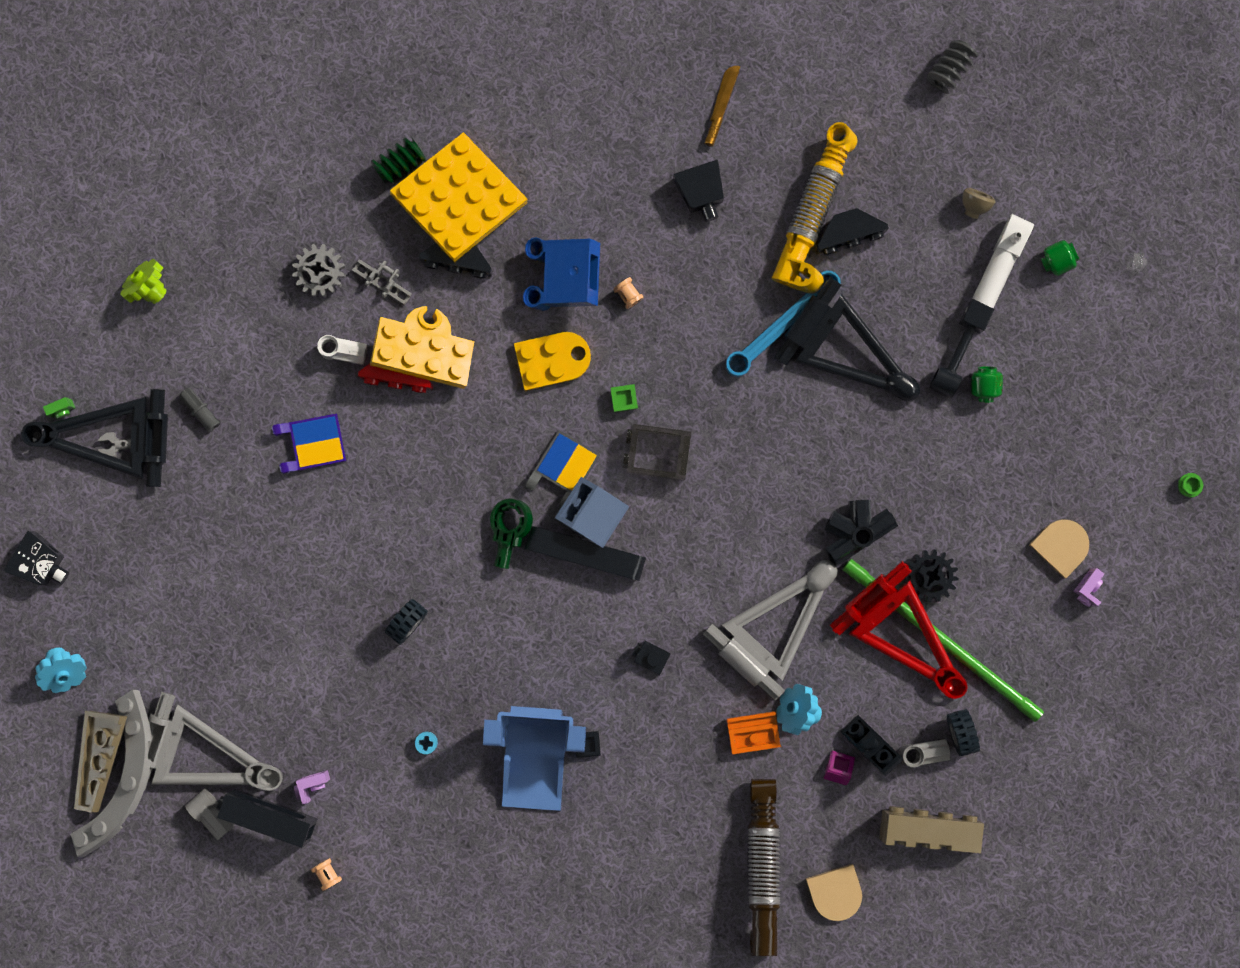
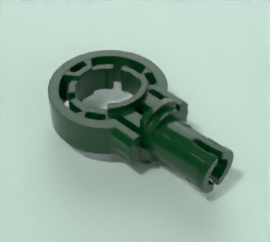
[490,499,533,569]

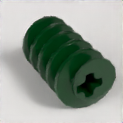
[371,137,426,185]

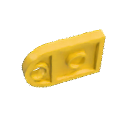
[514,332,591,391]

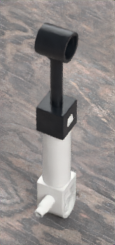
[930,214,1034,398]

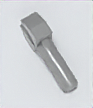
[98,432,131,457]

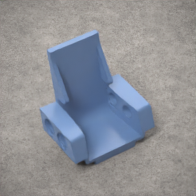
[483,706,586,811]

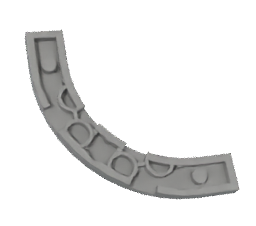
[70,690,151,857]

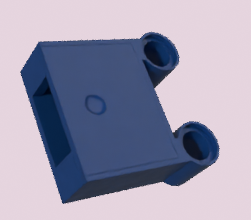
[523,237,600,311]

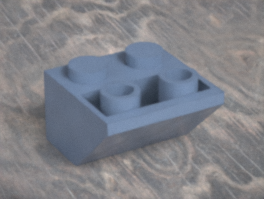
[555,477,629,548]

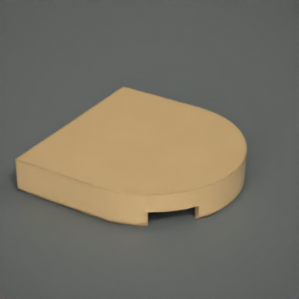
[1029,520,1089,579]
[806,864,862,921]

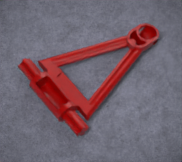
[830,561,968,699]

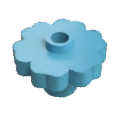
[35,648,87,693]
[776,684,822,735]

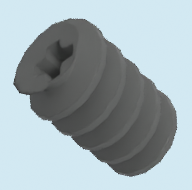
[927,40,978,94]

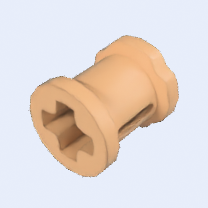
[613,277,644,310]
[310,858,342,891]

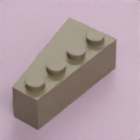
[879,806,984,853]

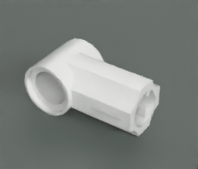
[317,335,367,365]

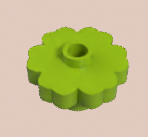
[120,259,166,304]

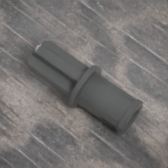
[179,388,221,433]

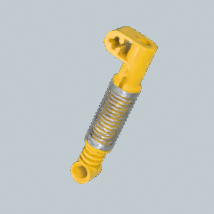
[771,122,858,293]

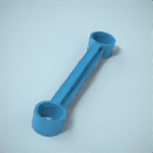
[726,271,841,377]

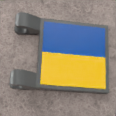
[526,430,600,508]

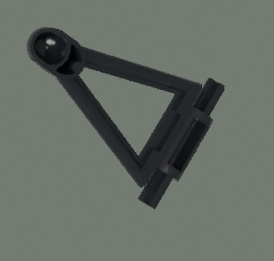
[774,277,920,402]
[21,389,168,487]

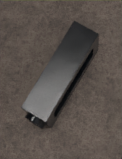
[216,789,318,848]

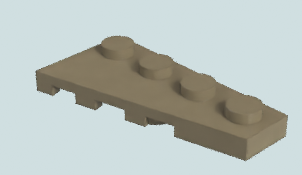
[74,711,127,813]

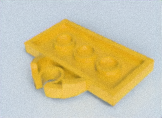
[370,306,474,389]

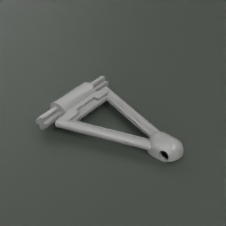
[703,560,838,701]
[144,692,283,791]

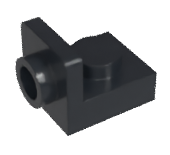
[632,640,671,675]

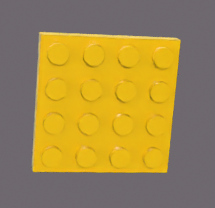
[390,132,528,262]

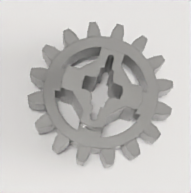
[292,244,346,297]

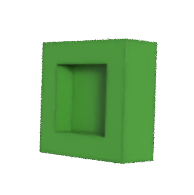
[610,384,638,412]
[43,397,75,419]

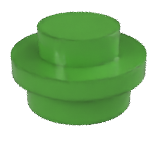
[1178,473,1203,497]

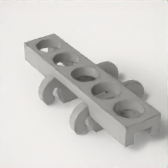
[352,259,412,305]

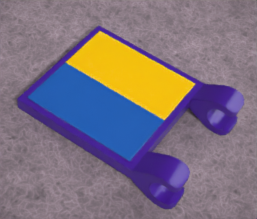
[272,413,346,474]

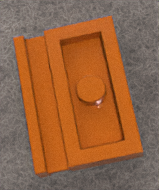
[726,711,781,754]

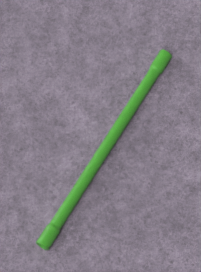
[842,559,1044,722]

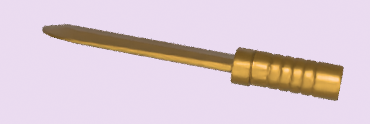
[704,66,740,147]

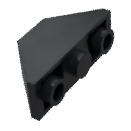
[816,208,889,256]
[419,243,493,279]
[841,715,903,777]

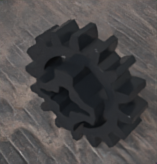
[905,549,959,602]

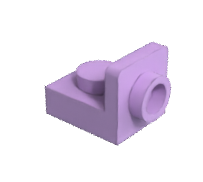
[1074,568,1104,607]
[294,770,330,805]

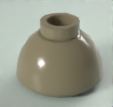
[962,188,996,219]

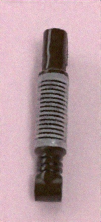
[748,779,781,956]

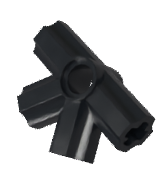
[824,500,898,566]

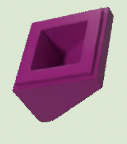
[824,750,855,785]

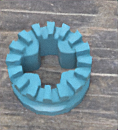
[415,732,438,754]

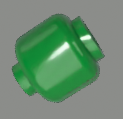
[1041,240,1079,276]
[971,366,1003,403]

